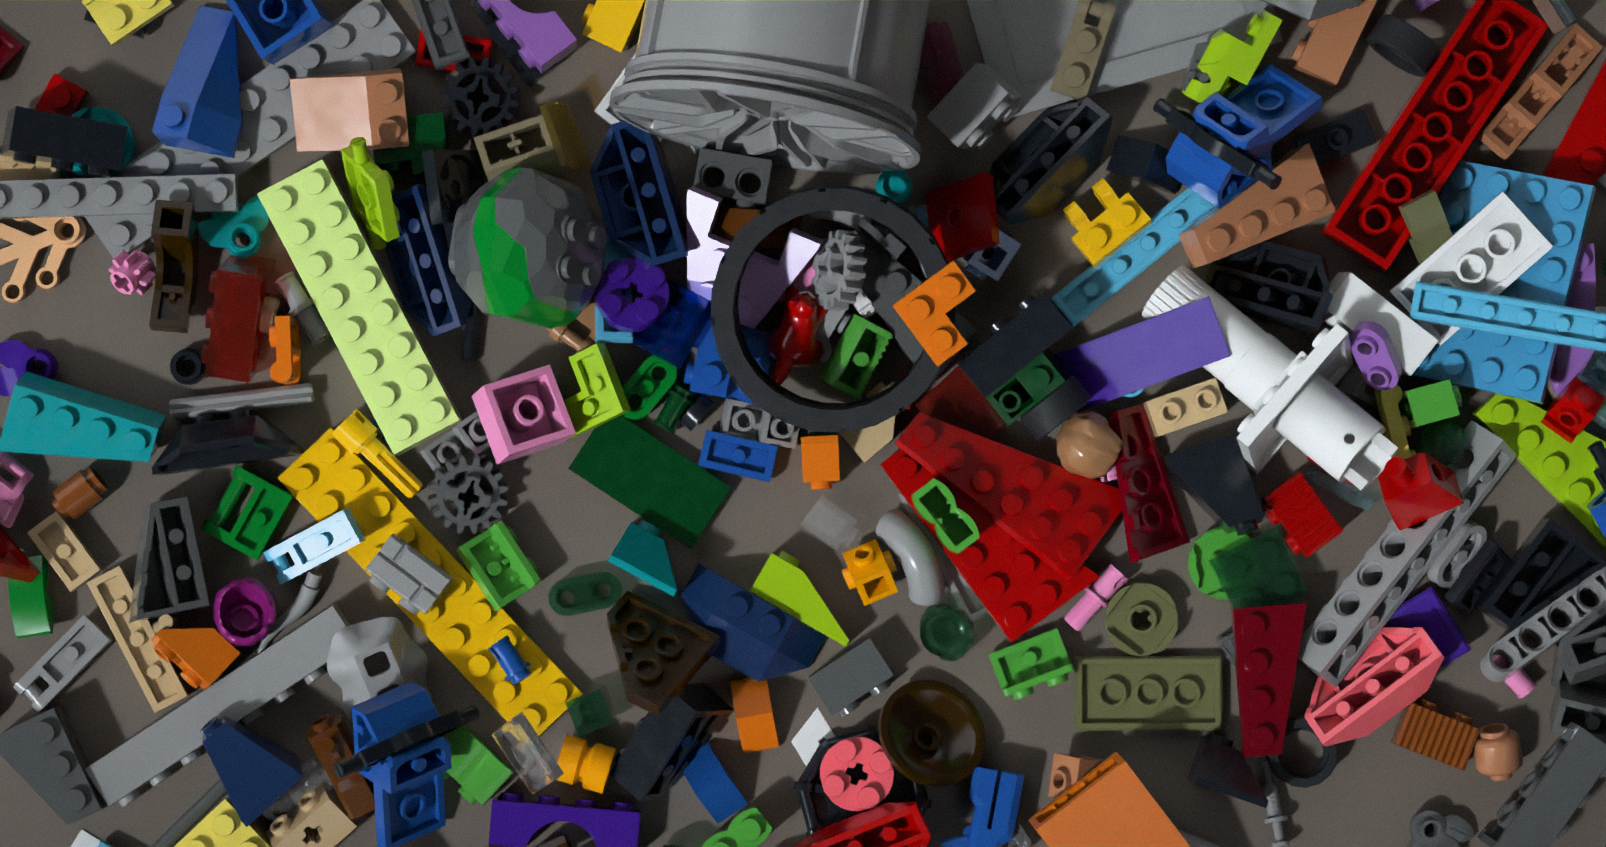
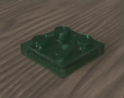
[1208,527,1309,608]

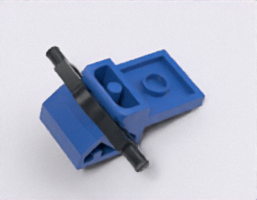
[1153,63,1323,208]
[334,681,480,847]

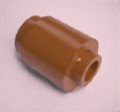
[52,467,109,520]

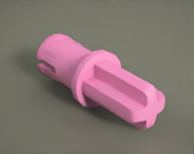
[1064,564,1128,631]

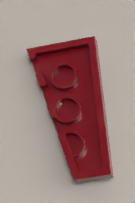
[1231,602,1307,757]

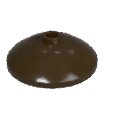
[878,680,985,787]

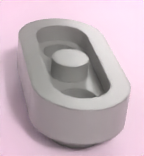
[1427,520,1487,589]

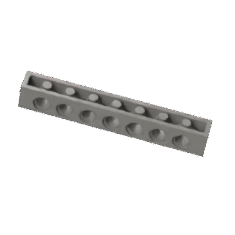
[1298,420,1517,688]

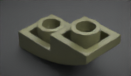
[1398,190,1452,265]

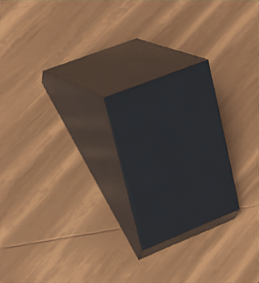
[1106,135,1179,195]

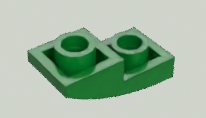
[8,555,54,639]

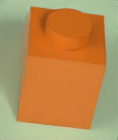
[801,435,840,490]

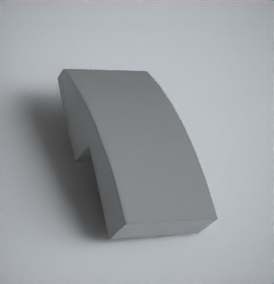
[719,399,800,449]
[420,411,490,471]

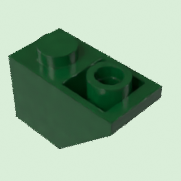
[986,348,1070,426]

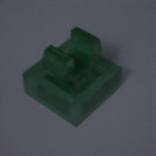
[565,689,613,737]

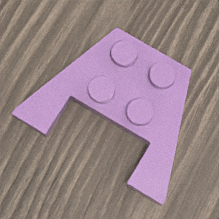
[687,186,824,329]

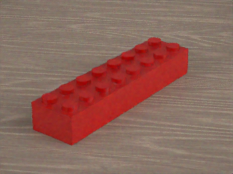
[1319,0,1548,273]

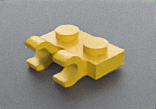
[1063,178,1152,268]

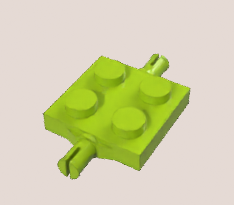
[341,137,400,250]

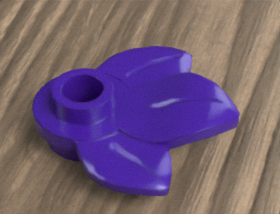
[0,340,58,396]

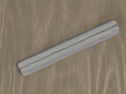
[169,383,315,420]

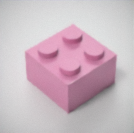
[471,365,576,465]

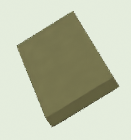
[1074,656,1222,731]

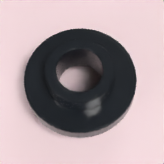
[170,348,208,385]

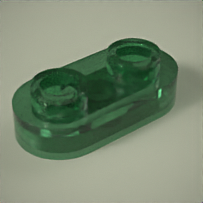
[549,572,622,616]

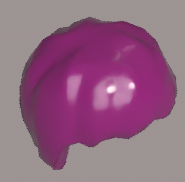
[213,577,278,646]

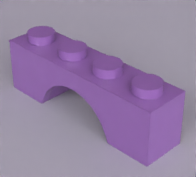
[477,0,577,74]

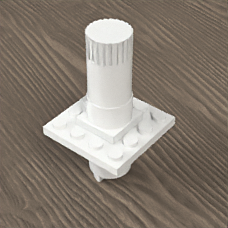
[1142,265,1398,491]

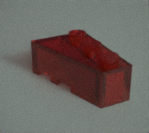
[201,255,276,383]

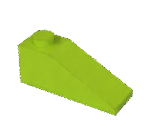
[750,551,849,647]

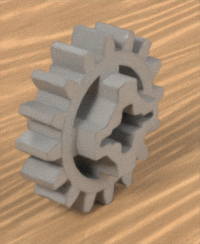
[811,229,867,312]

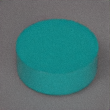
[876,170,913,205]

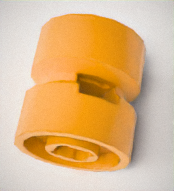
[553,734,616,794]

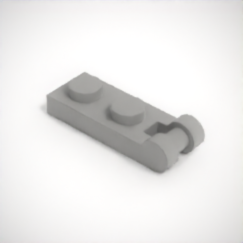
[13,614,112,714]

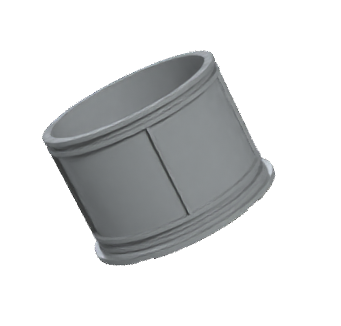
[609,0,931,174]

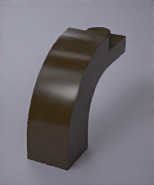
[149,200,199,333]

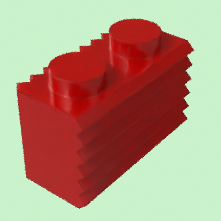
[1260,472,1344,558]

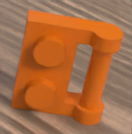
[269,315,302,385]

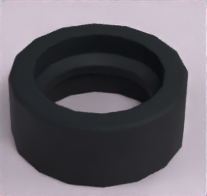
[1366,14,1440,77]
[1020,375,1091,440]
[1266,716,1338,788]

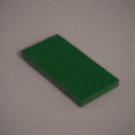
[568,416,731,549]

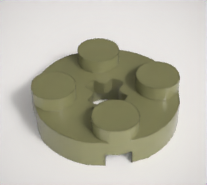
[1104,583,1178,656]

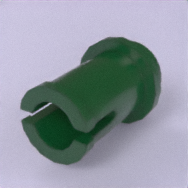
[653,384,695,434]

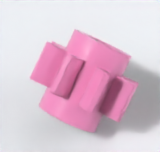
[109,250,156,296]

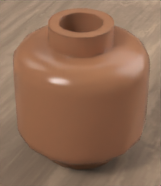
[1473,723,1523,781]

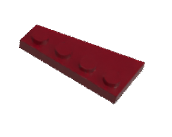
[1108,403,1190,563]

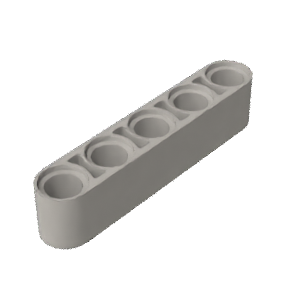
[1480,566,1606,682]

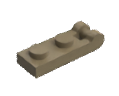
[1050,0,1117,100]

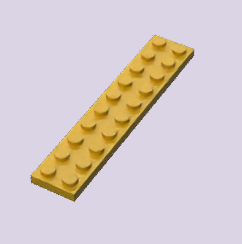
[277,427,584,745]

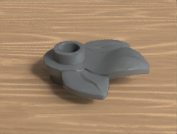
[1407,809,1475,847]

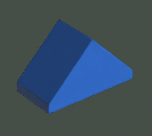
[683,742,749,824]

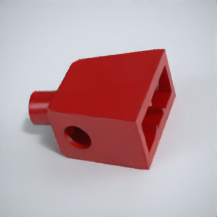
[1378,452,1464,531]

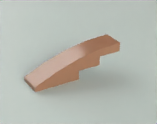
[1477,23,1603,161]

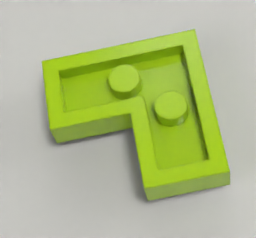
[564,342,631,439]

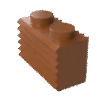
[1390,698,1480,771]

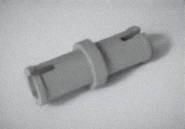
[273,271,331,345]

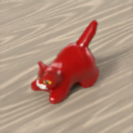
[768,287,828,387]

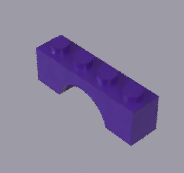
[488,792,642,847]

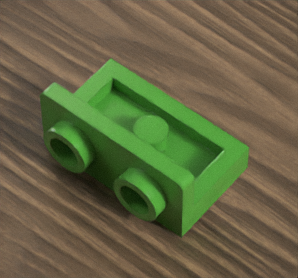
[456,520,541,612]
[988,628,1075,700]

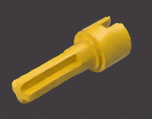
[331,408,423,498]

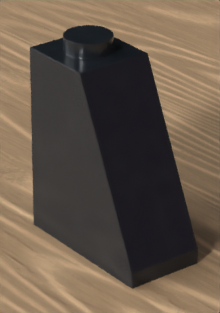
[1163,433,1264,536]

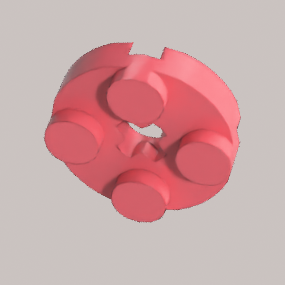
[820,736,894,811]

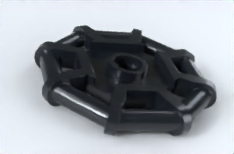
[793,725,932,837]

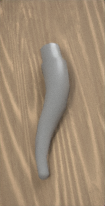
[257,570,322,654]

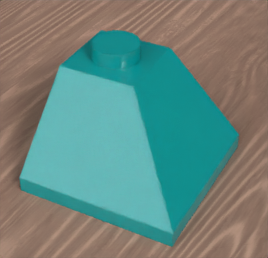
[608,520,680,597]

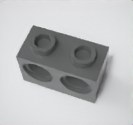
[693,148,773,210]

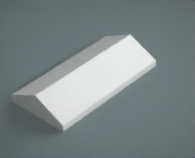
[1390,191,1553,346]

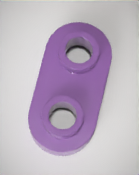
[1349,321,1403,391]

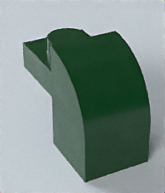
[373,112,449,178]

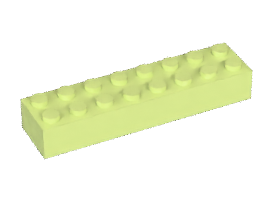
[257,159,462,456]

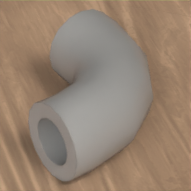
[876,509,945,606]

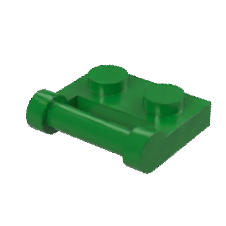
[201,464,294,561]

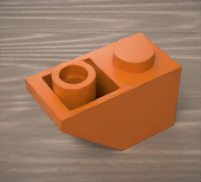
[150,628,240,690]

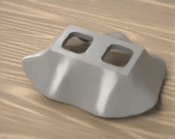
[327,617,431,722]

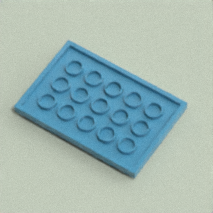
[1412,160,1596,404]

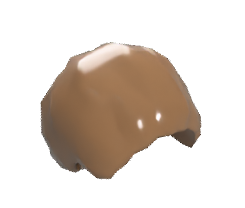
[1056,409,1123,479]

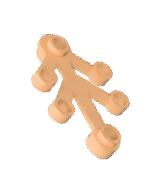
[0,217,86,304]

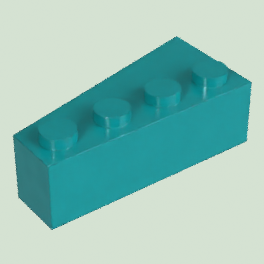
[0,371,167,462]

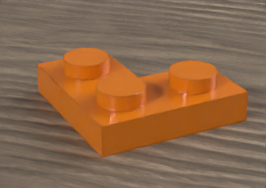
[892,260,976,367]

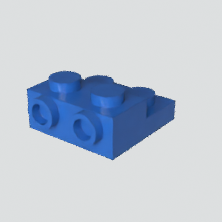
[684,319,772,404]

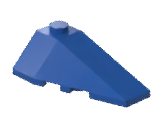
[152,6,243,158]

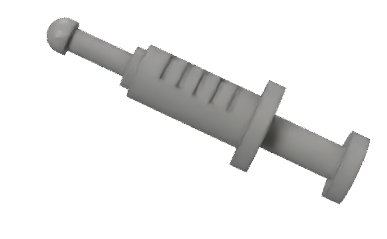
[1261,761,1290,847]

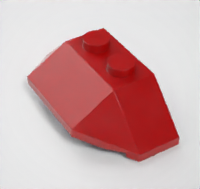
[794,802,932,847]

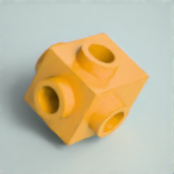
[841,539,898,606]

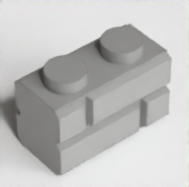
[366,534,454,615]

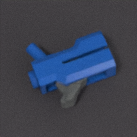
[939,765,1032,847]

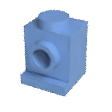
[962,227,1021,281]

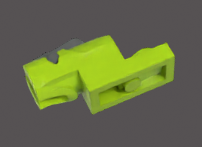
[1181,9,1283,103]

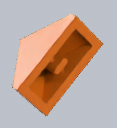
[730,677,779,753]

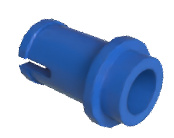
[488,636,532,685]

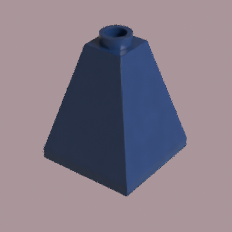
[200,716,303,827]

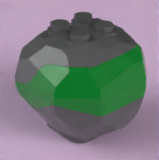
[448,168,607,328]

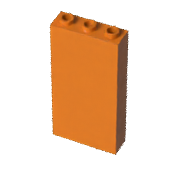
[1028,752,1190,847]

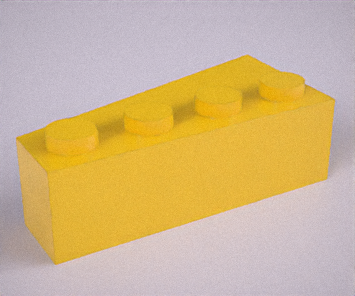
[581,0,645,53]

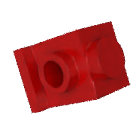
[1541,376,1606,443]

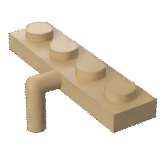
[87,565,190,713]

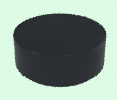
[681,395,714,431]

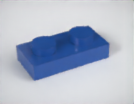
[698,430,778,483]

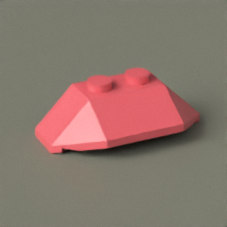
[1304,627,1444,747]

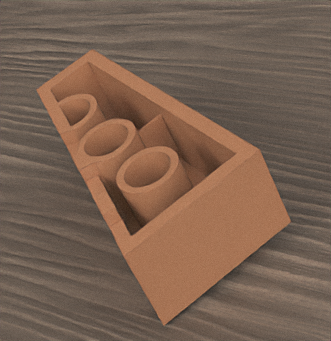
[1178,143,1336,268]

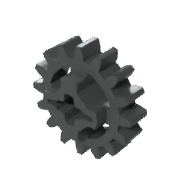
[427,453,508,534]

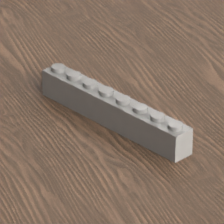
[84,605,350,808]

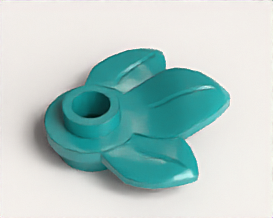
[198,195,269,259]

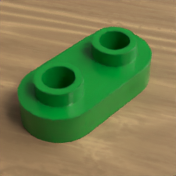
[622,355,678,420]

